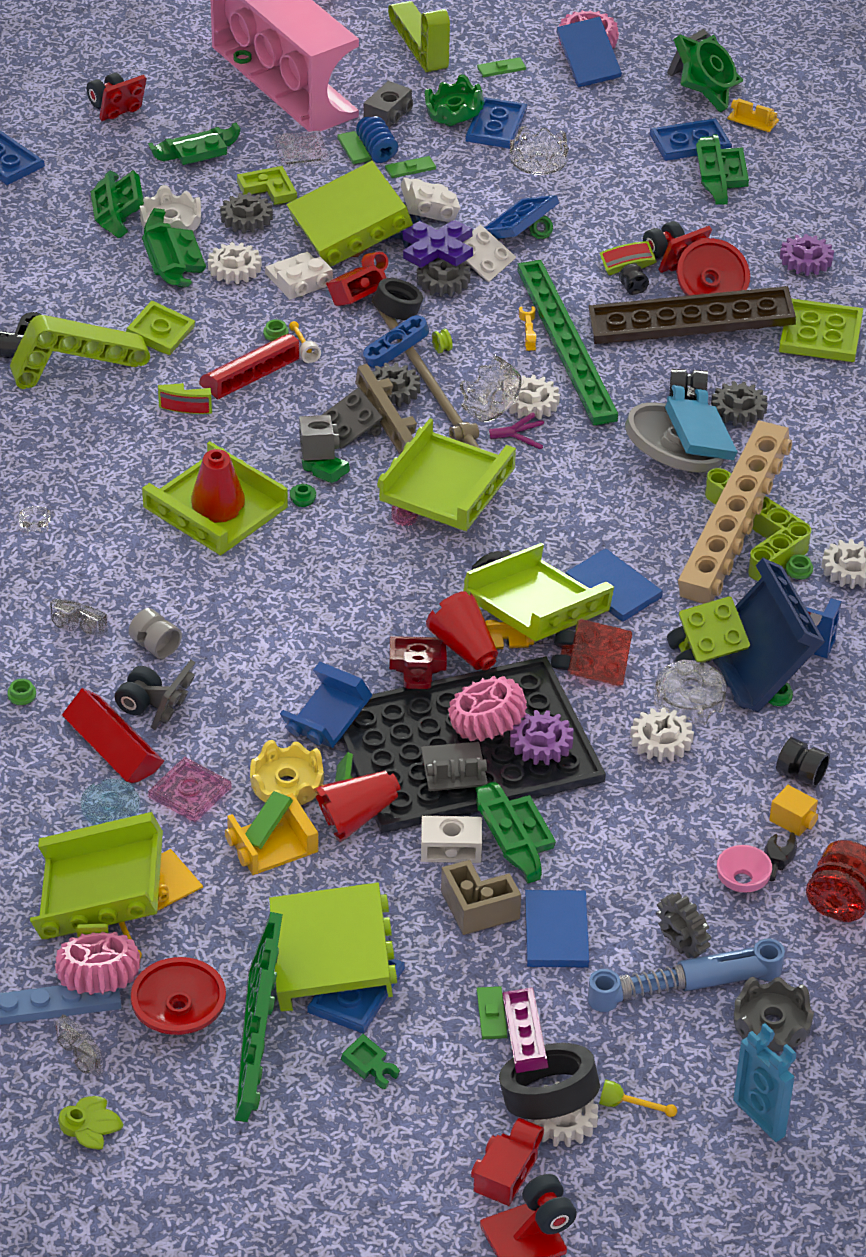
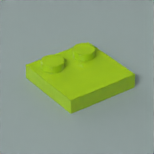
[126,300,195,355]

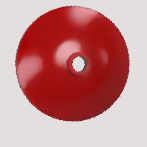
[676,238,750,296]
[131,957,226,1035]

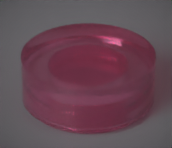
[391,505,418,525]

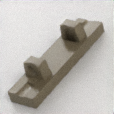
[355,364,417,454]

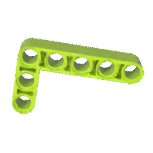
[388,1,450,72]
[10,315,150,389]
[705,468,812,581]

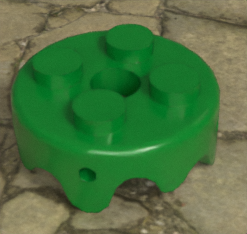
[425,74,484,126]

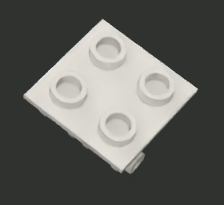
[463,224,516,282]

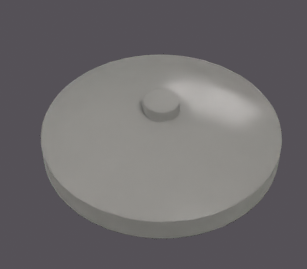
[625,402,724,472]

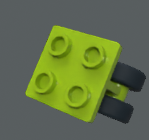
[667,596,750,669]

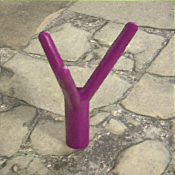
[489,412,544,449]

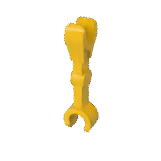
[519,306,536,351]

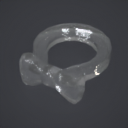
[18,506,51,534]

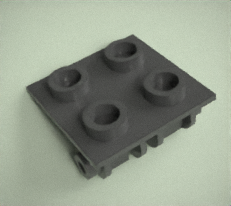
[322,387,384,449]
[421,742,487,791]

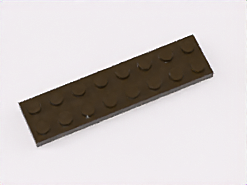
[588,286,796,344]

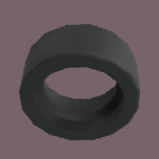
[373,278,423,320]

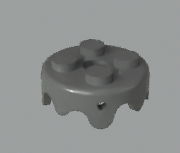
[733,977,814,1052]

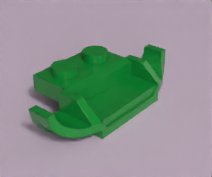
[148,122,241,165]
[696,134,749,205]
[90,170,144,238]
[142,208,206,288]
[476,782,556,884]

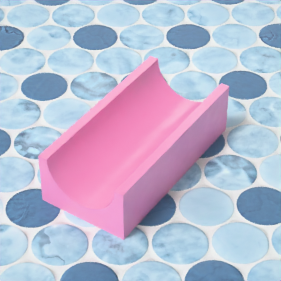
[210,0,359,135]

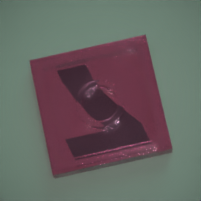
[148,757,232,822]

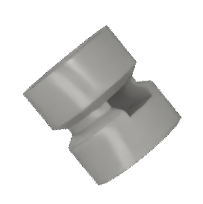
[129,608,182,659]

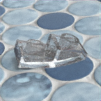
[50,599,108,639]
[55,1014,103,1078]

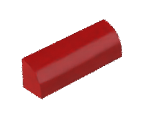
[199,334,299,400]
[62,688,164,783]

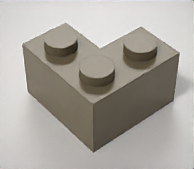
[441,860,521,935]

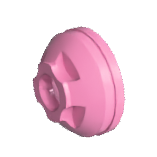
[717,845,772,893]

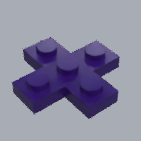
[403,219,473,268]

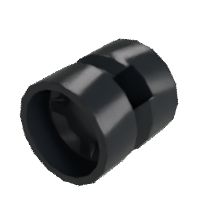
[669,368,708,400]
[776,737,830,788]

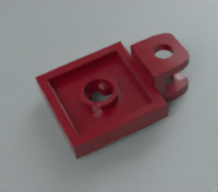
[389,636,447,689]

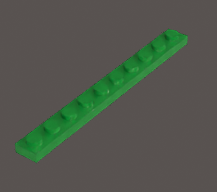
[517,260,618,426]

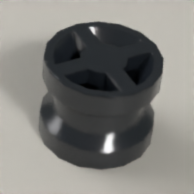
[619,264,649,295]

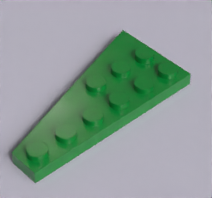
[234,912,283,1122]

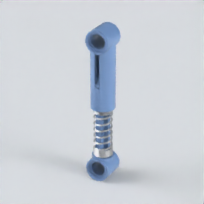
[588,938,785,1012]

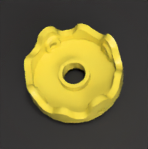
[250,740,324,805]

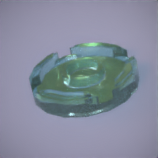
[80,779,140,825]

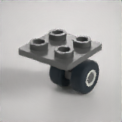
[114,659,196,730]

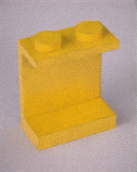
[225,793,318,875]

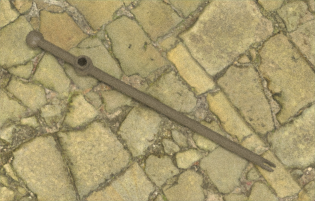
[372,296,481,449]

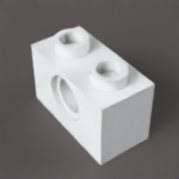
[421,816,482,863]

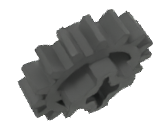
[220,193,273,233]
[417,257,471,297]
[372,363,421,407]
[711,381,768,427]
[656,892,712,958]

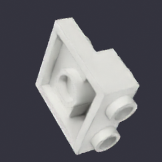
[400,178,460,222]
[265,252,333,300]

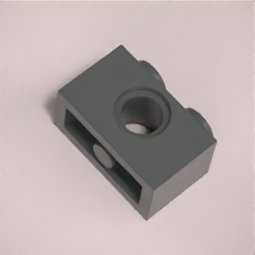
[364,81,413,129]
[299,415,339,461]

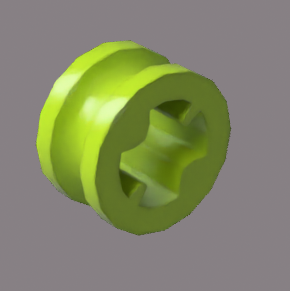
[431,329,453,354]

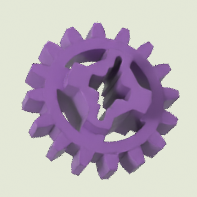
[780,234,834,276]
[510,710,573,765]

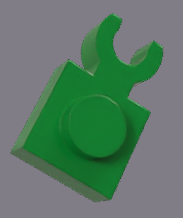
[301,457,350,483]
[341,1034,400,1089]

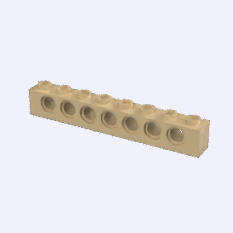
[678,420,792,604]

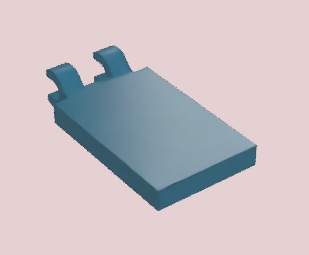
[665,385,738,460]
[733,1023,797,1142]

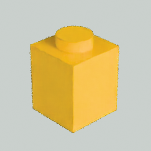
[769,784,818,837]

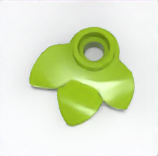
[58,1096,124,1150]

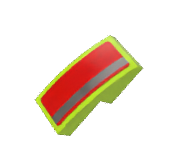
[599,241,657,276]
[158,383,212,414]

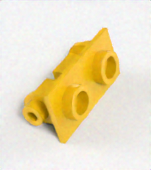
[727,98,779,133]
[485,620,534,649]

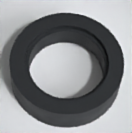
[499,1043,600,1120]

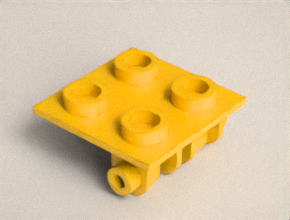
[157,849,203,911]

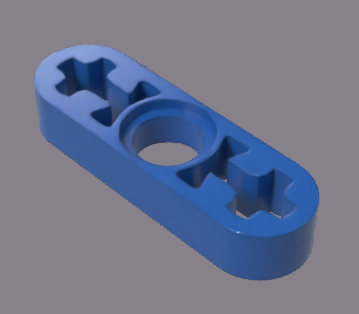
[363,315,429,368]

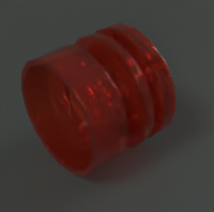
[806,840,866,922]

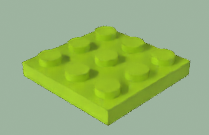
[779,298,864,362]

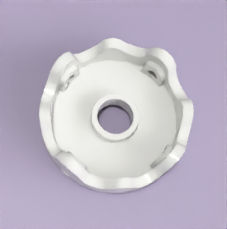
[140,185,201,232]

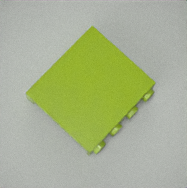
[286,161,413,267]
[377,418,516,532]
[142,441,288,556]
[463,543,614,642]
[30,812,163,939]
[269,882,397,1011]

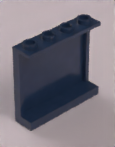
[713,558,825,712]

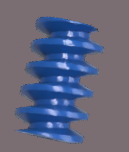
[356,116,399,163]

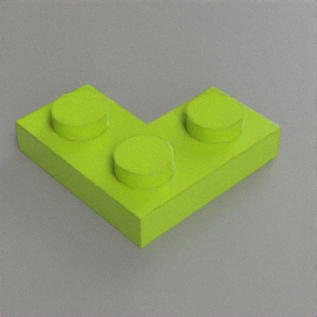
[237,166,297,205]

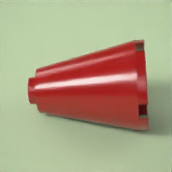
[191,449,245,523]
[426,591,498,670]
[314,771,401,842]

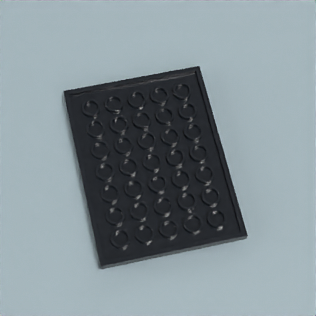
[341,656,606,834]

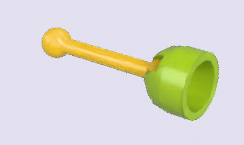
[599,1079,677,1117]

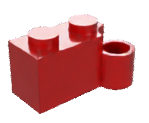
[326,251,389,306]
[471,1118,544,1206]

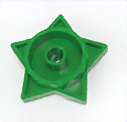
[673,34,743,112]

